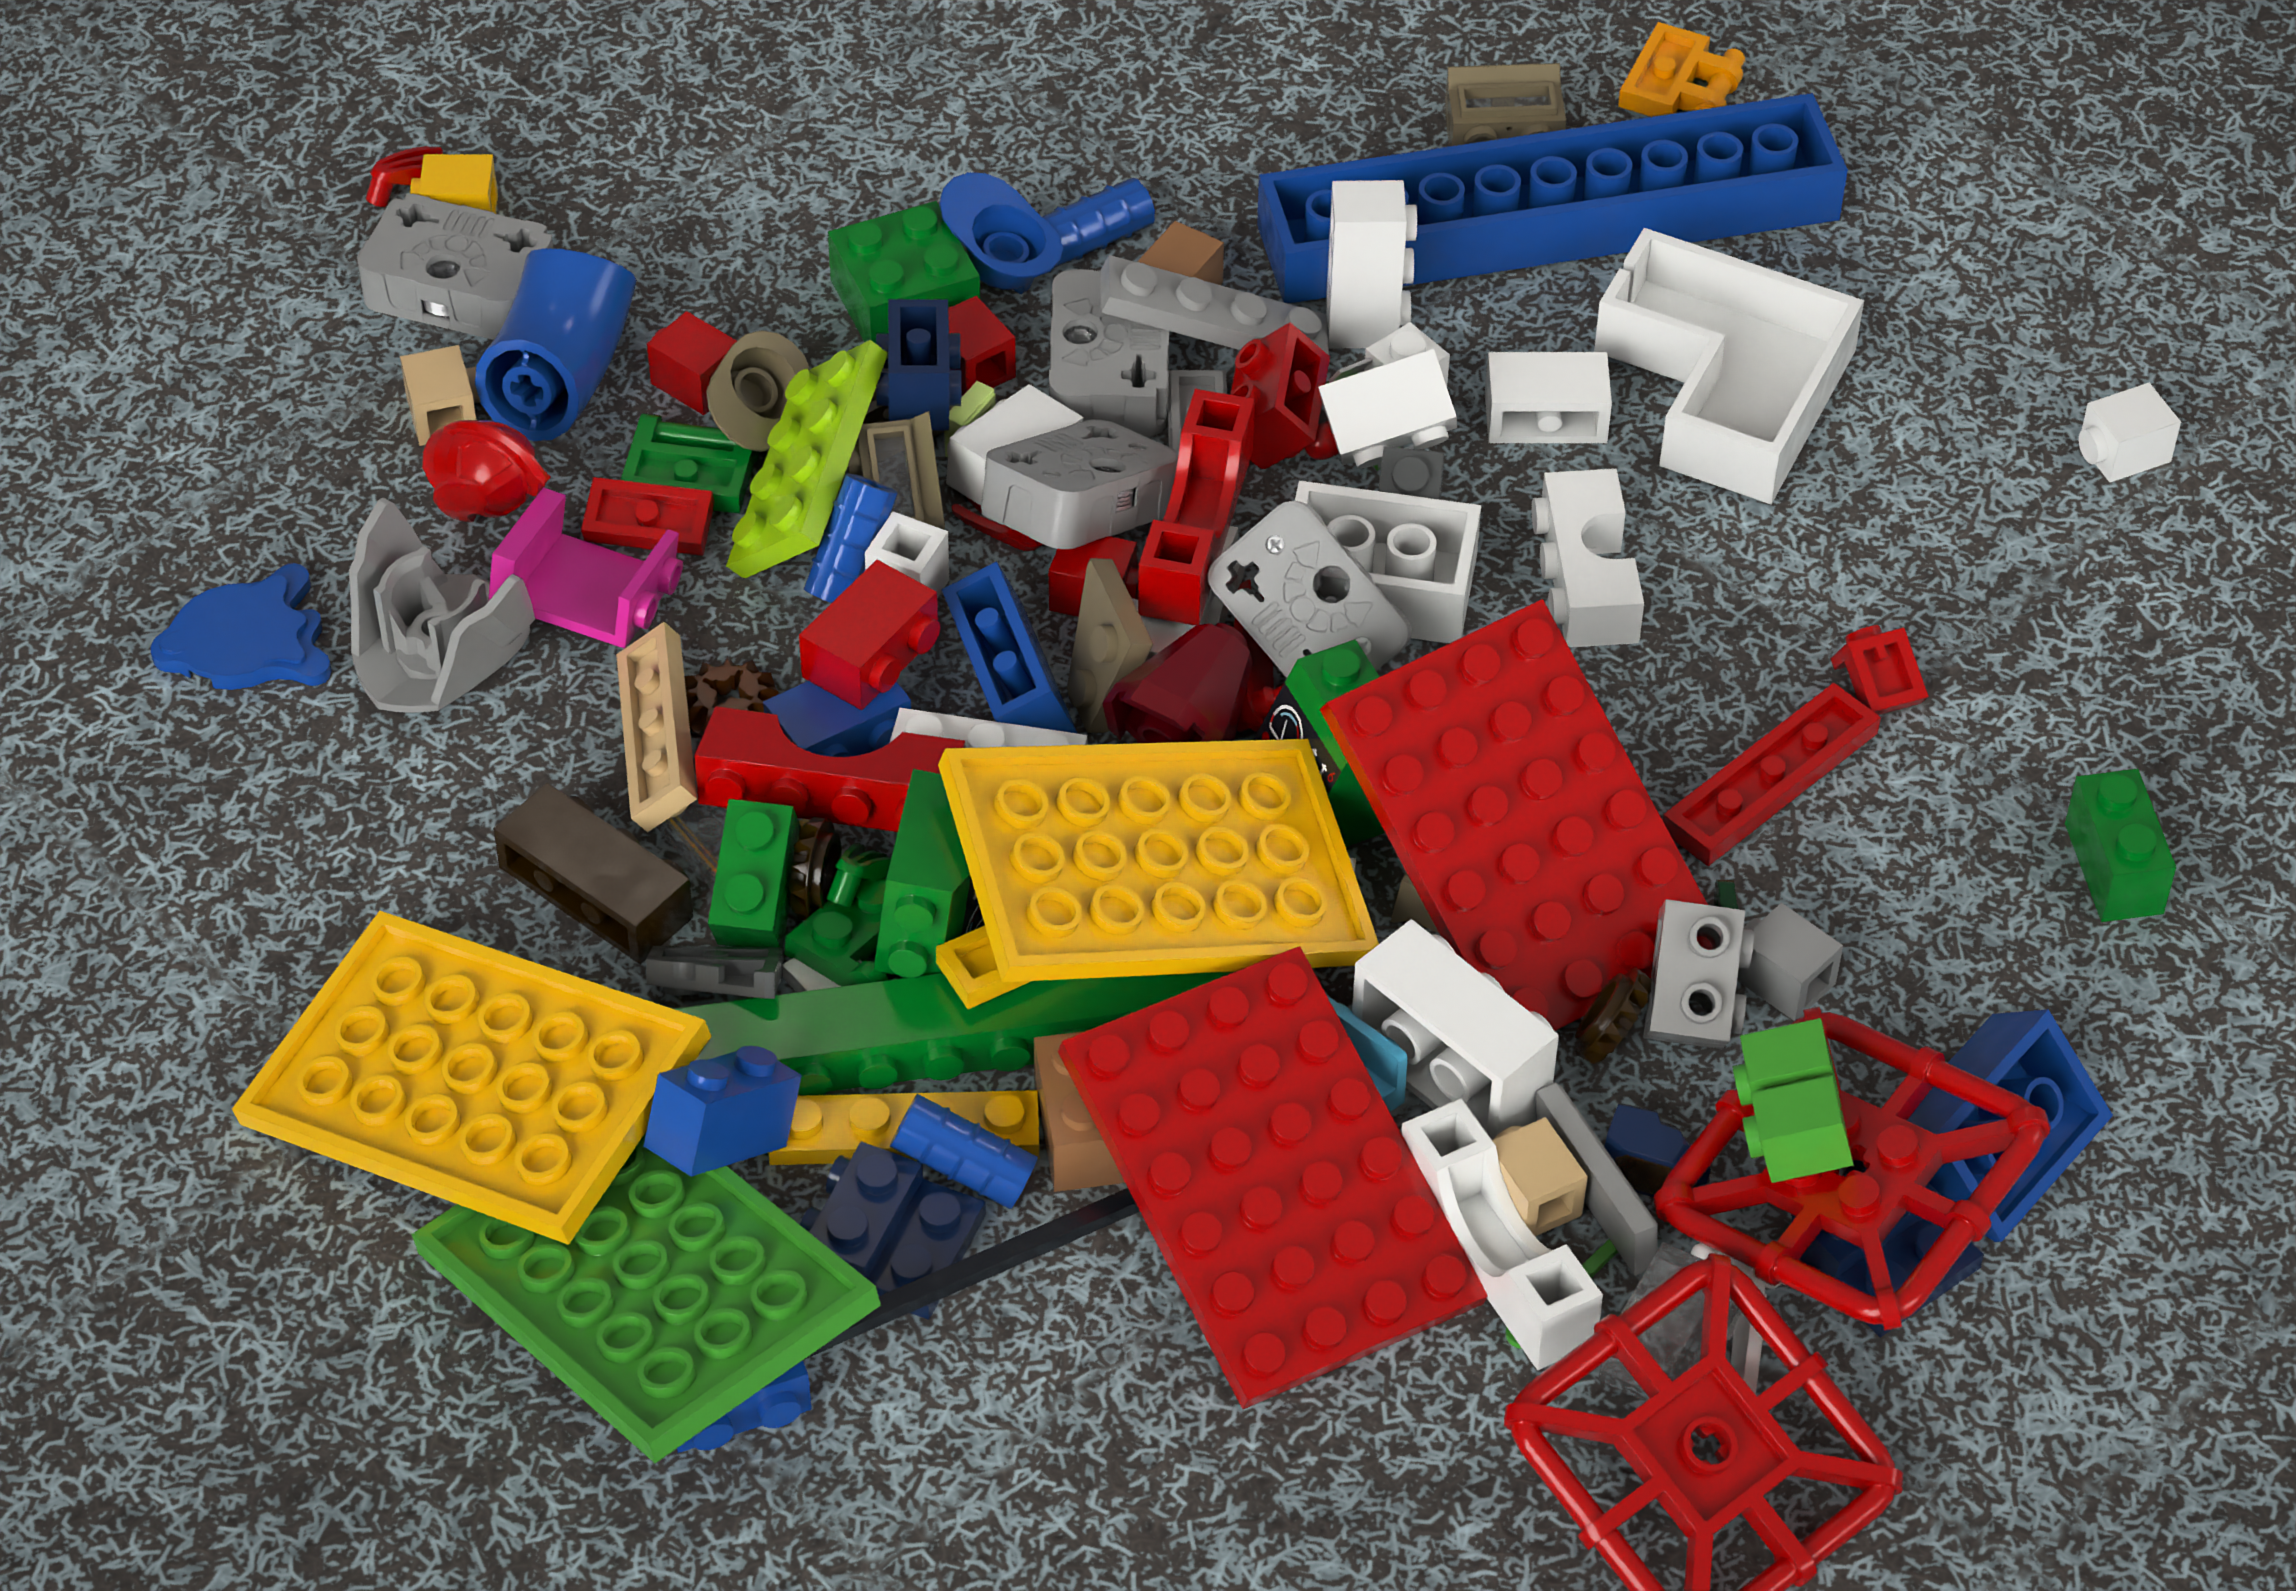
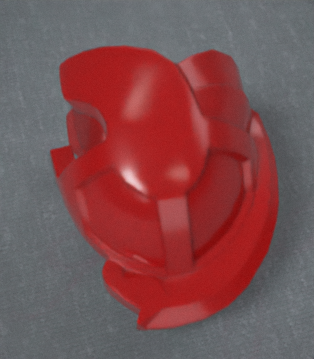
[422,420,551,522]

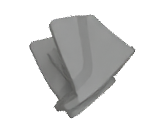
[349,498,535,713]

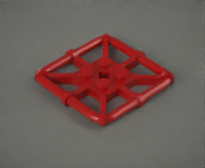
[1654,1006,2051,1331]
[1504,1253,1903,1591]

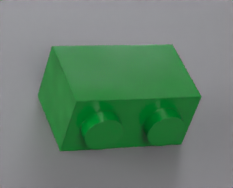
[2065,769,2176,922]
[708,799,801,947]

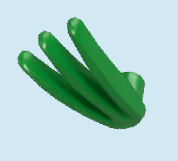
[827,843,891,908]

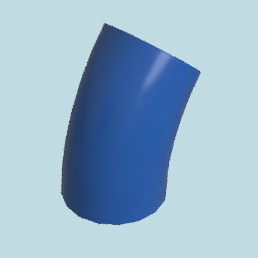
[475,248,637,441]

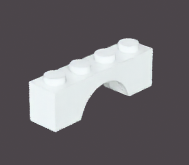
[1401,1098,1603,1371]

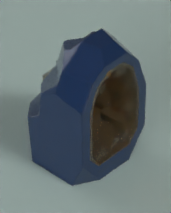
[1604,1103,1711,1198]

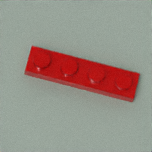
[1662,683,1881,866]

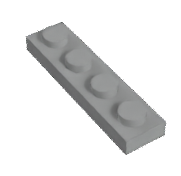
[1100,255,1329,355]

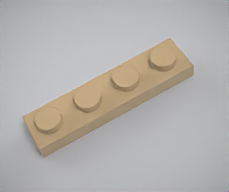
[616,622,697,832]

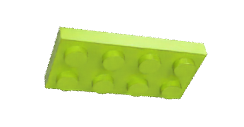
[726,340,888,578]

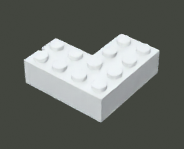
[1594,228,1864,504]

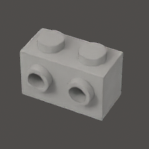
[1643,899,1754,1049]

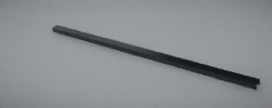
[804,1188,1140,1360]

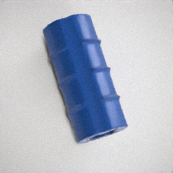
[1042,177,1155,268]
[804,473,898,603]
[890,1094,1038,1209]

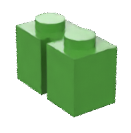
[1732,1018,1854,1183]

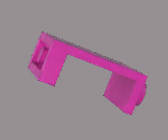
[488,487,683,649]

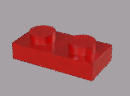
[581,477,715,556]

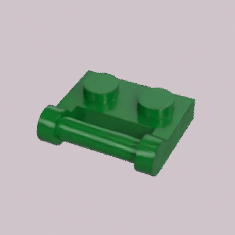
[621,413,760,513]
[784,878,897,986]

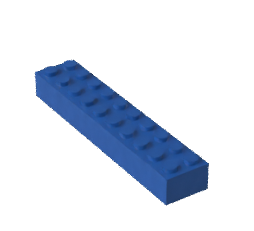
[1257,93,1848,304]

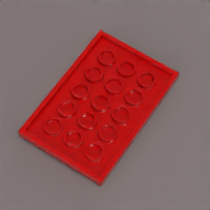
[1320,599,1713,1031]
[1058,946,1488,1410]

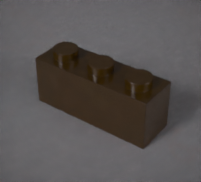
[493,783,693,965]

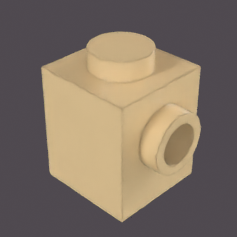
[400,345,480,446]
[1492,1117,1588,1236]

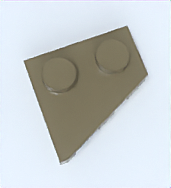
[1067,558,1153,733]

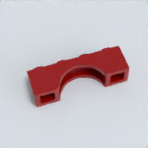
[1138,389,1255,626]
[695,706,966,832]

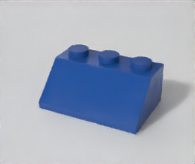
[1907,1009,2113,1242]

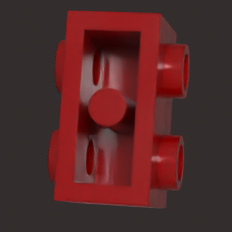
[1230,322,1330,469]

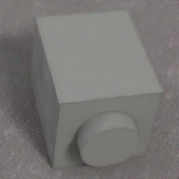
[1737,902,1843,1021]

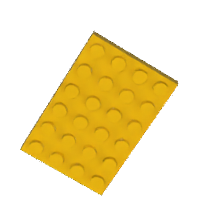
[938,739,1379,982]
[232,910,711,1245]

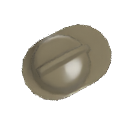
[707,330,810,452]

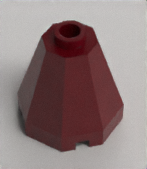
[1102,623,1252,743]

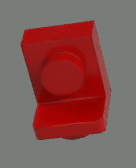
[1830,625,1929,715]

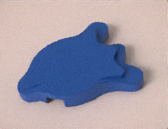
[150,563,332,690]

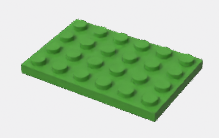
[412,1133,881,1463]

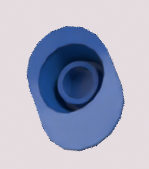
[939,172,1063,294]

